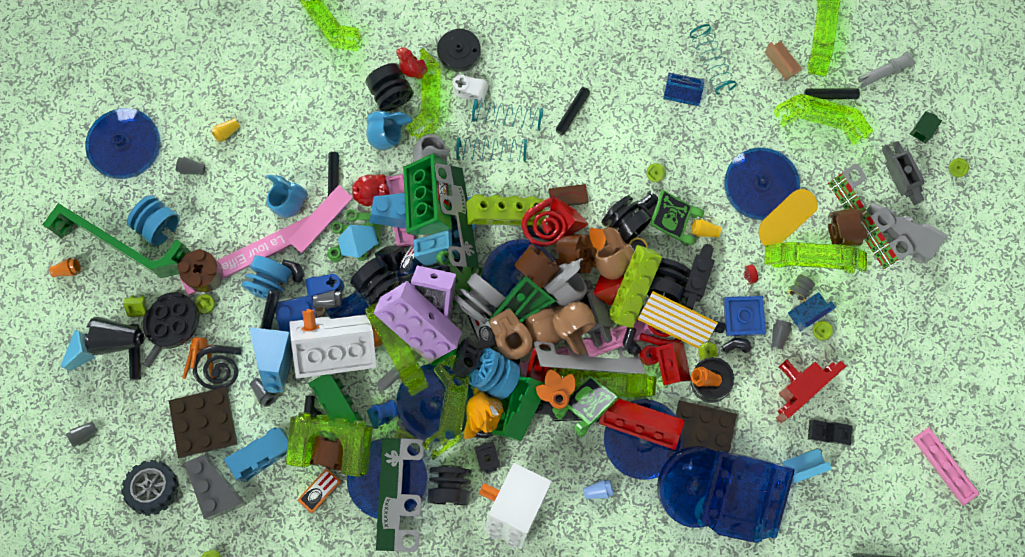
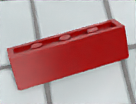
[599,398,685,450]

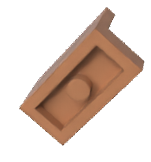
[765,41,802,80]

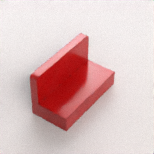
[655,343,691,386]

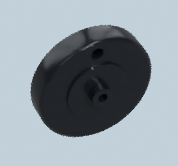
[437,28,481,72]

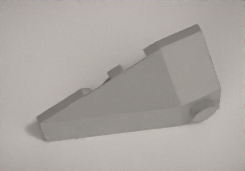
[867,203,948,264]

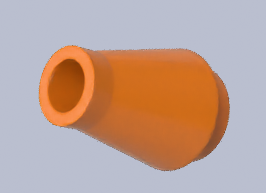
[49,257,81,277]
[691,367,722,387]

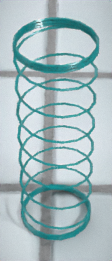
[689,24,737,95]
[472,99,543,131]
[456,137,527,162]

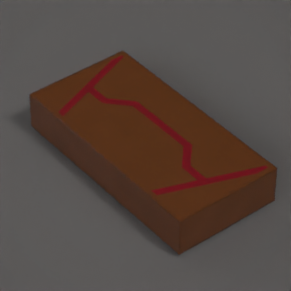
[549,184,588,206]

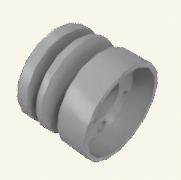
[454,272,506,324]

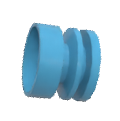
[127,195,180,246]
[241,255,292,301]
[468,348,520,400]

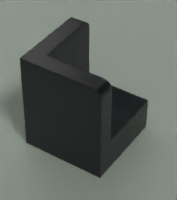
[374,246,405,271]

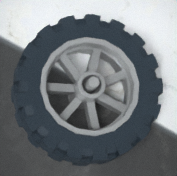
[121,460,179,516]

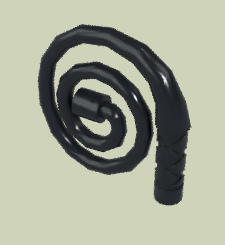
[193,345,241,390]

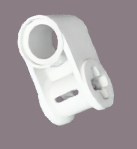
[453,75,489,103]

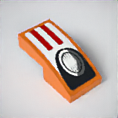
[297,468,341,514]

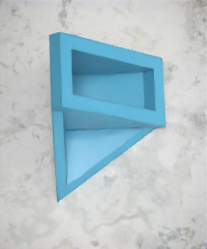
[338,225,379,258]
[60,330,95,371]

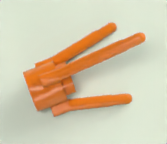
[182,337,215,384]

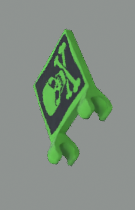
[650,190,704,246]
[552,376,618,437]

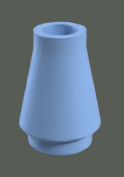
[583,479,614,500]

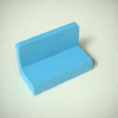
[414,230,459,266]
[782,449,832,484]

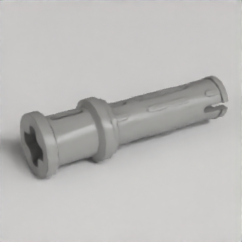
[858,51,914,87]

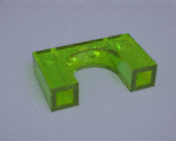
[286,412,373,477]

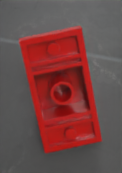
[776,359,846,423]

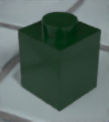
[910,111,942,144]

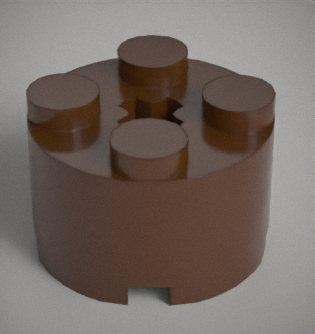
[828,208,867,250]
[555,234,597,274]
[514,244,561,289]
[178,249,223,292]
[309,436,354,472]

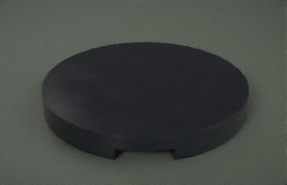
[143,292,200,349]

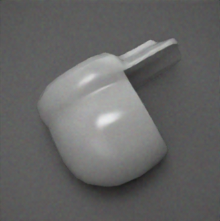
[412,134,450,163]
[544,258,587,306]

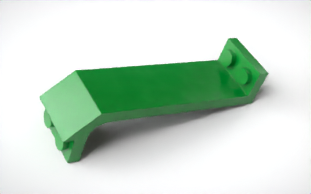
[42,203,191,278]

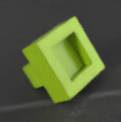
[123,295,148,317]

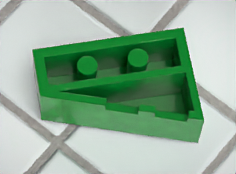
[488,275,556,322]
[308,374,364,439]
[492,377,545,441]

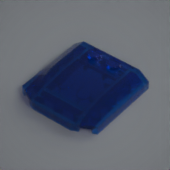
[699,450,795,543]

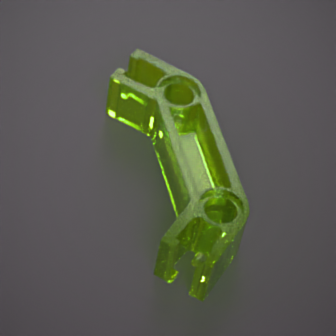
[299,0,361,52]
[807,0,840,77]
[406,48,442,141]
[773,94,874,146]
[764,242,867,273]
[365,302,429,397]
[422,354,469,461]
[552,367,657,397]

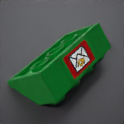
[403,153,452,235]

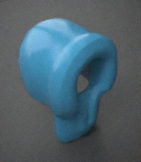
[366,111,413,150]
[265,175,308,218]

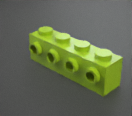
[466,194,546,226]
[609,245,662,329]

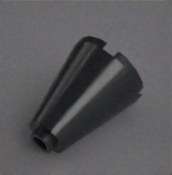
[84,317,144,355]

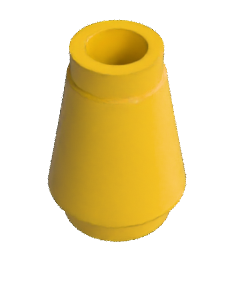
[211,118,240,143]
[691,218,721,238]

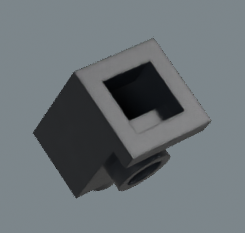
[474,442,500,474]

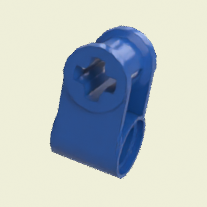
[305,274,344,296]
[367,399,398,429]

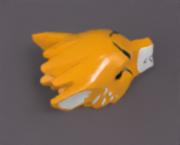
[464,388,504,439]

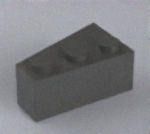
[184,455,247,520]

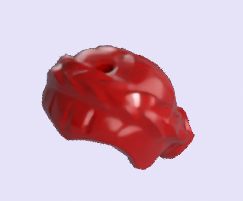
[396,47,428,79]
[352,174,390,207]

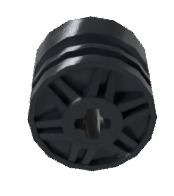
[365,63,414,112]
[601,195,652,244]
[350,257,401,308]
[647,258,691,303]
[691,357,735,403]
[427,465,472,505]

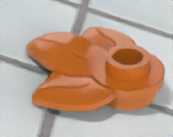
[536,370,575,409]

